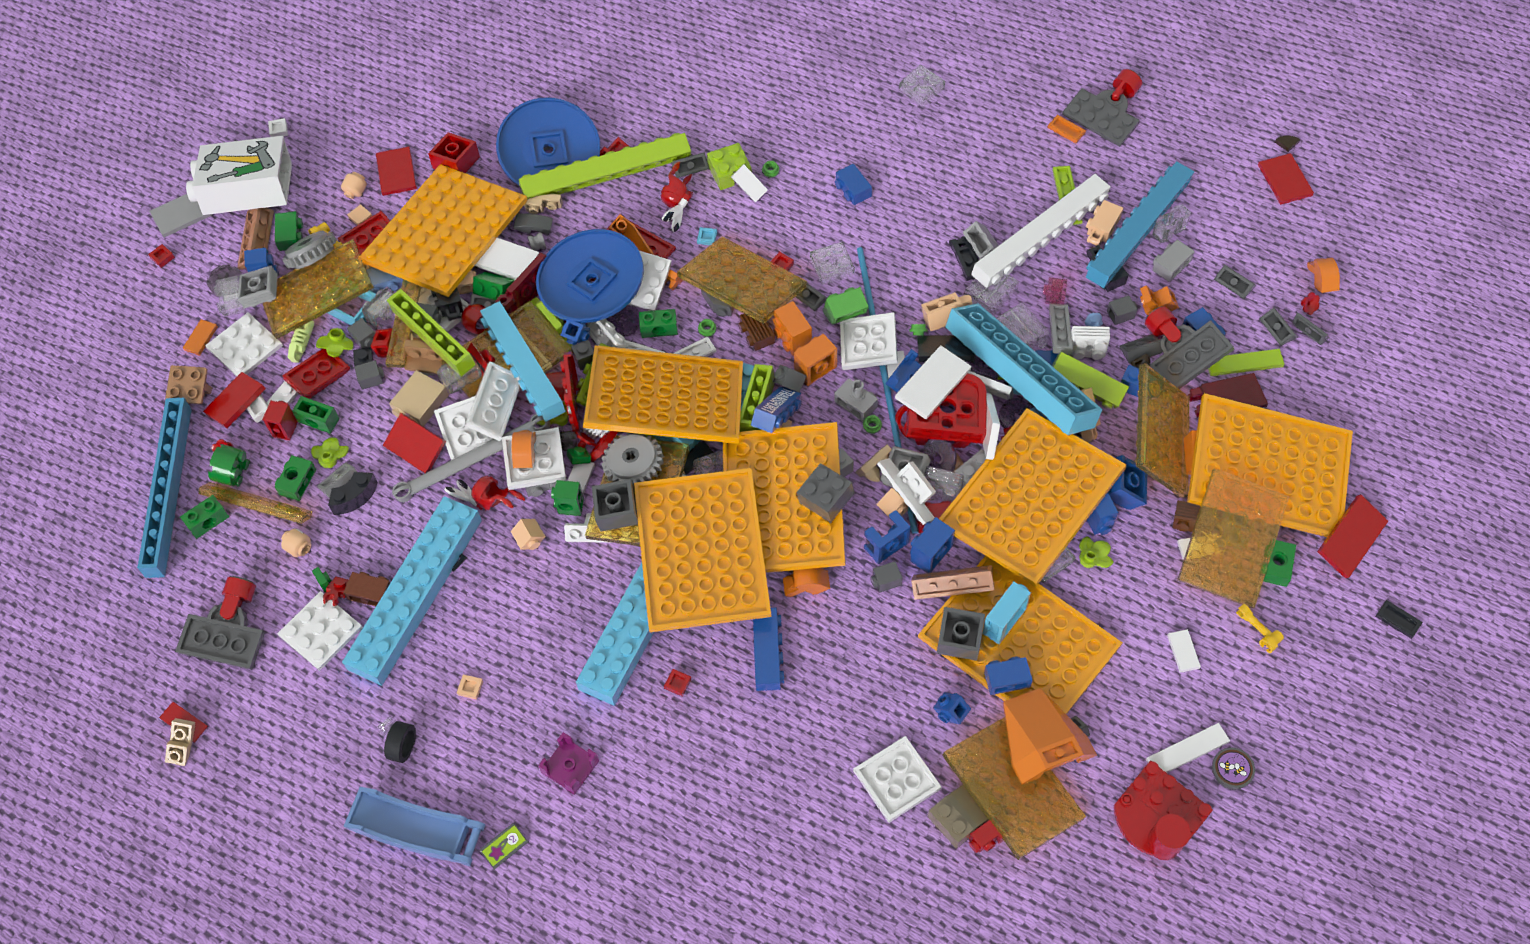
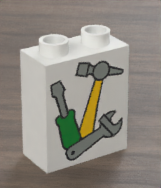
[186,136,292,215]

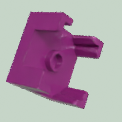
[538,732,599,795]

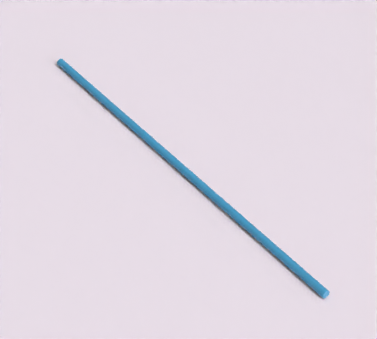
[857,247,919,534]

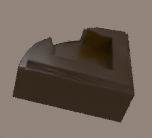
[1274,135,1300,152]
[1130,353,1151,372]

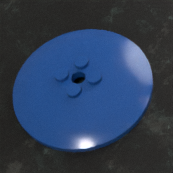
[496,97,600,187]
[536,229,644,323]

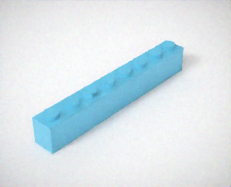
[480,301,566,422]

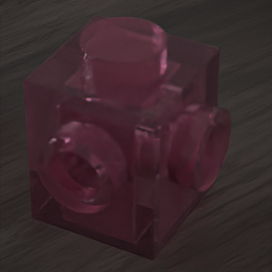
[1043,277,1067,304]

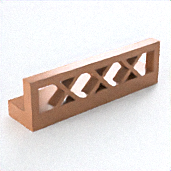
[237,207,274,270]
[911,565,994,600]

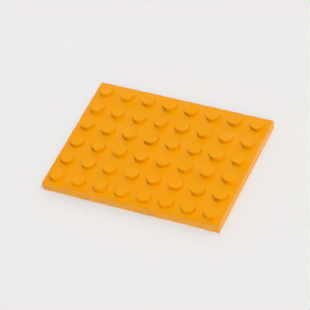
[359,164,528,297]
[583,345,743,444]
[1187,393,1353,537]
[939,408,1126,586]
[723,422,846,573]
[634,468,771,632]
[918,556,1123,715]

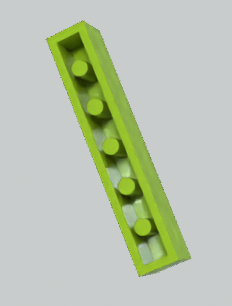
[387,288,475,377]

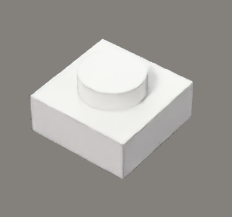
[268,118,288,137]

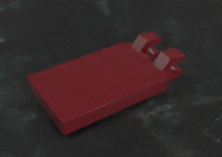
[495,252,546,321]
[1188,373,1268,418]

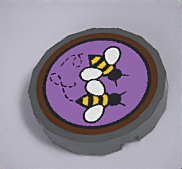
[1211,747,1255,790]

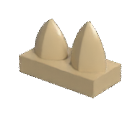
[855,444,892,482]

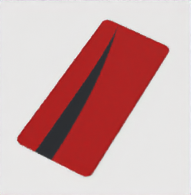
[467,342,487,376]

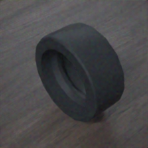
[384,721,416,763]

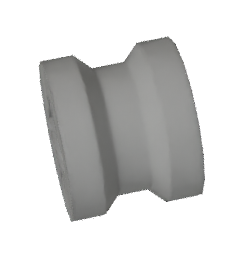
[527,232,546,251]

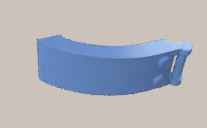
[344,787,485,866]

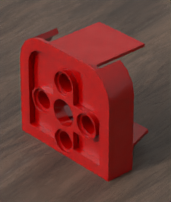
[906,373,986,448]

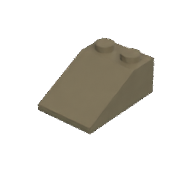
[928,777,1004,849]

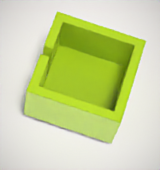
[707,143,752,190]

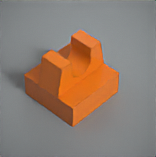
[664,270,684,290]

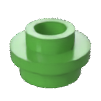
[762,161,779,177]
[698,319,716,337]
[909,324,928,335]
[863,415,882,434]

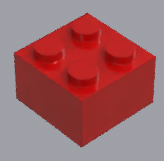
[428,132,480,173]

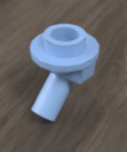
[1085,313,1103,326]

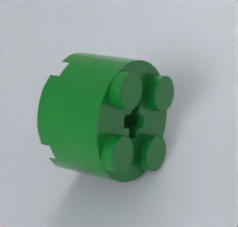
[208,444,250,487]

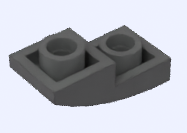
[513,214,553,235]

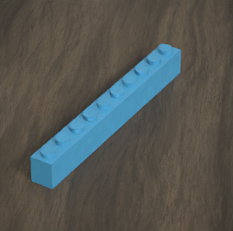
[1086,161,1195,288]
[137,398,192,578]

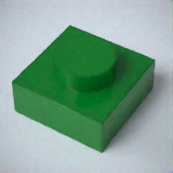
[567,447,591,464]
[312,567,332,592]

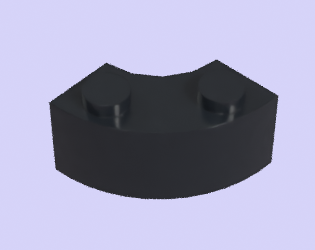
[328,472,378,515]

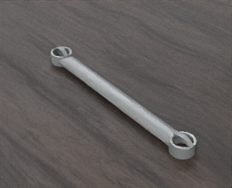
[392,414,551,502]

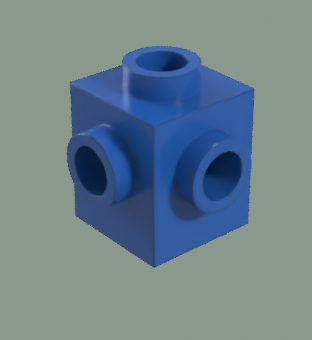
[561,320,590,345]
[933,692,971,725]

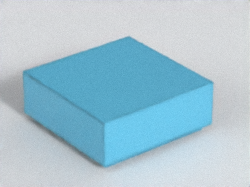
[697,227,717,246]

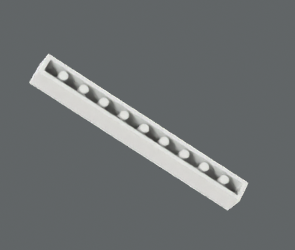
[971,174,1110,288]

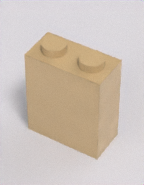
[389,370,449,426]

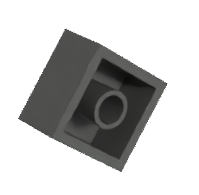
[796,463,855,523]
[592,479,638,532]
[936,607,985,661]

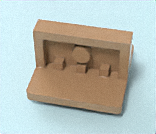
[404,338,444,375]
[165,365,213,404]

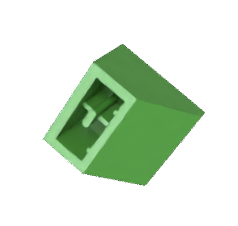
[823,287,869,325]

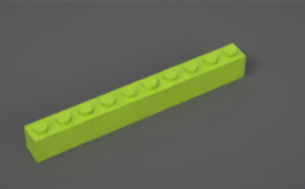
[519,133,691,199]

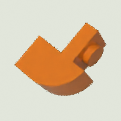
[1307,258,1340,293]
[1140,285,1179,315]
[511,430,536,468]
[783,568,830,597]

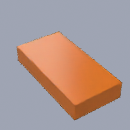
[1047,114,1086,144]
[183,319,218,356]

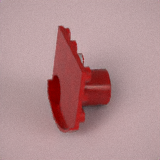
[545,352,580,434]
[1114,760,1213,860]

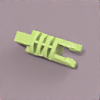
[287,320,315,363]

